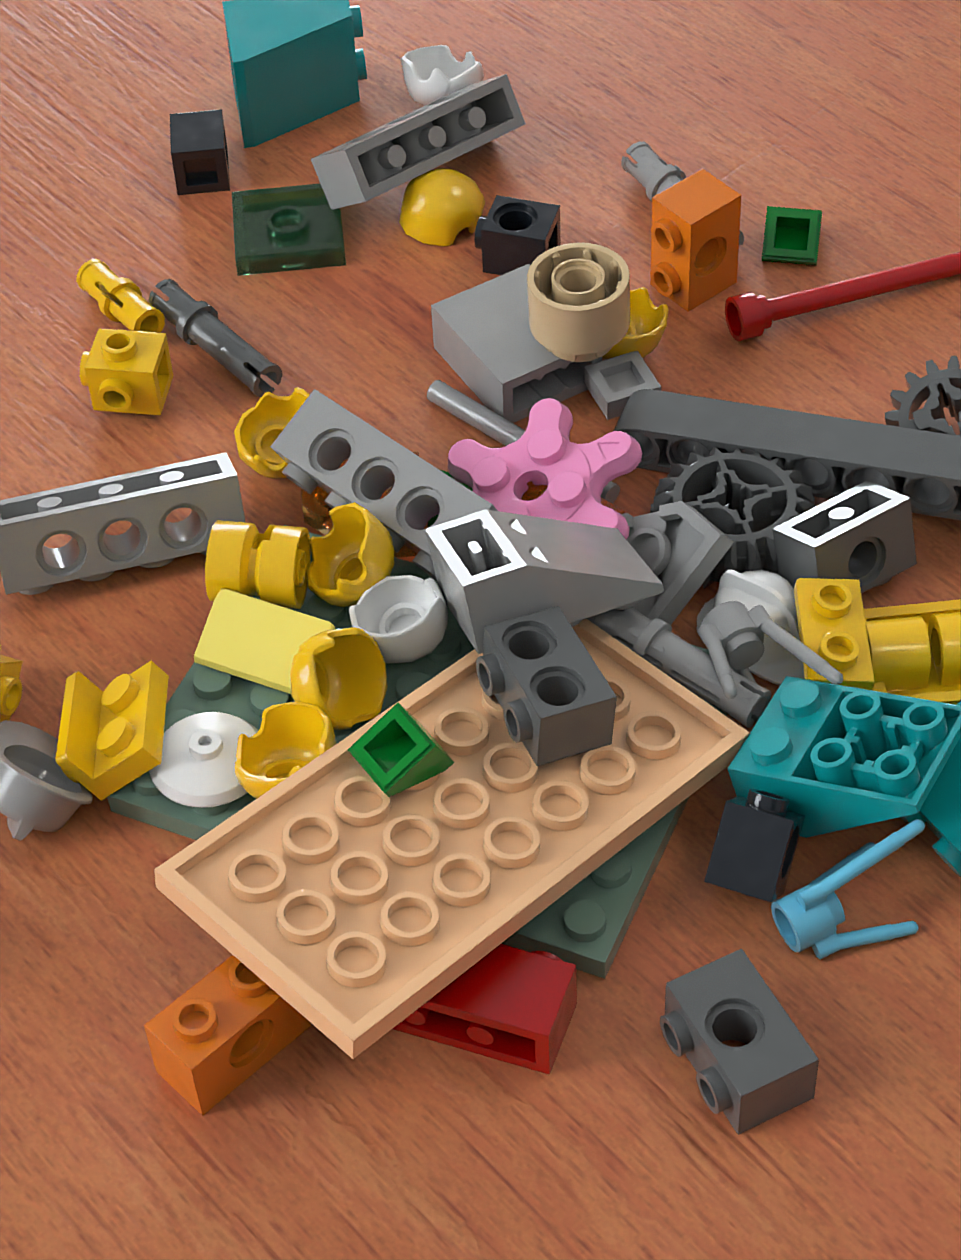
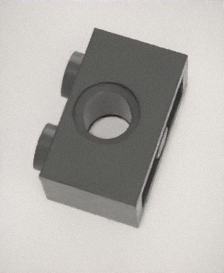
[773,480,917,593]
[660,948,819,1135]

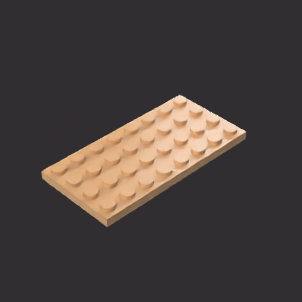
[154,619,750,1059]

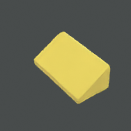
[194,589,336,694]

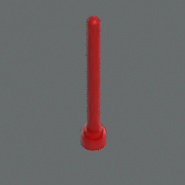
[725,251,961,342]

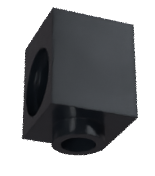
[170,109,230,195]
[474,195,561,275]
[704,789,805,902]

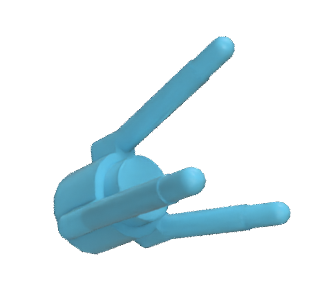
[771,819,925,960]

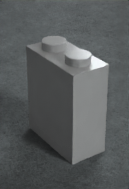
[431,264,602,423]

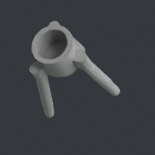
[698,601,843,699]

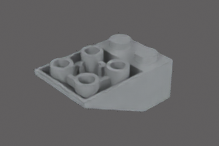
[425,510,664,654]

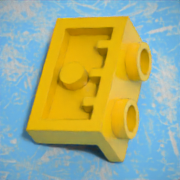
[794,578,875,690]
[55,660,169,801]

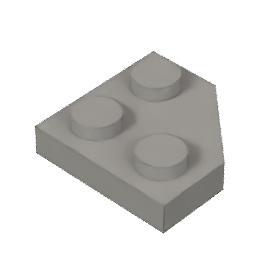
[621,501,734,625]

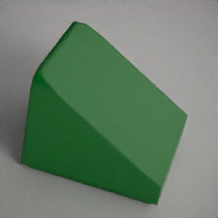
[762,206,822,265]
[347,702,455,797]

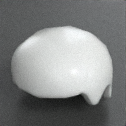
[401,45,484,106]
[349,575,448,664]

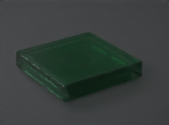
[232,183,346,276]

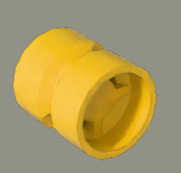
[205,520,311,609]

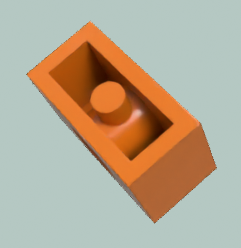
[650,168,742,312]
[144,955,311,1116]

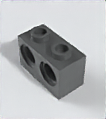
[476,606,617,766]

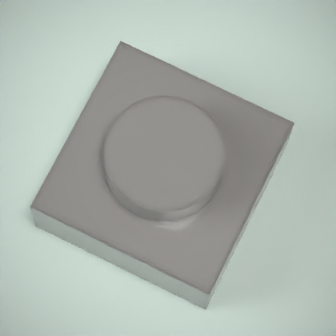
[584,351,661,420]

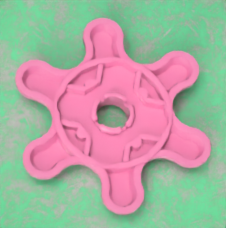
[448,398,642,540]

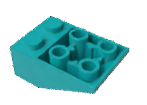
[727,676,961,838]

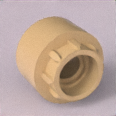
[527,243,630,362]

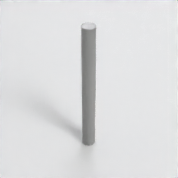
[427,380,620,506]

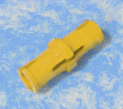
[76,259,165,333]

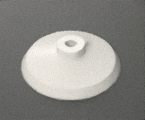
[149,712,258,808]

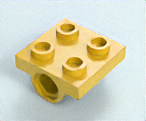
[864,599,961,705]

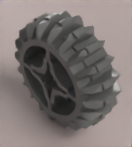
[650,446,816,589]

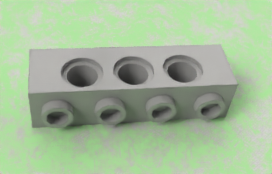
[311,74,525,210]
[270,389,498,580]
[0,453,246,595]

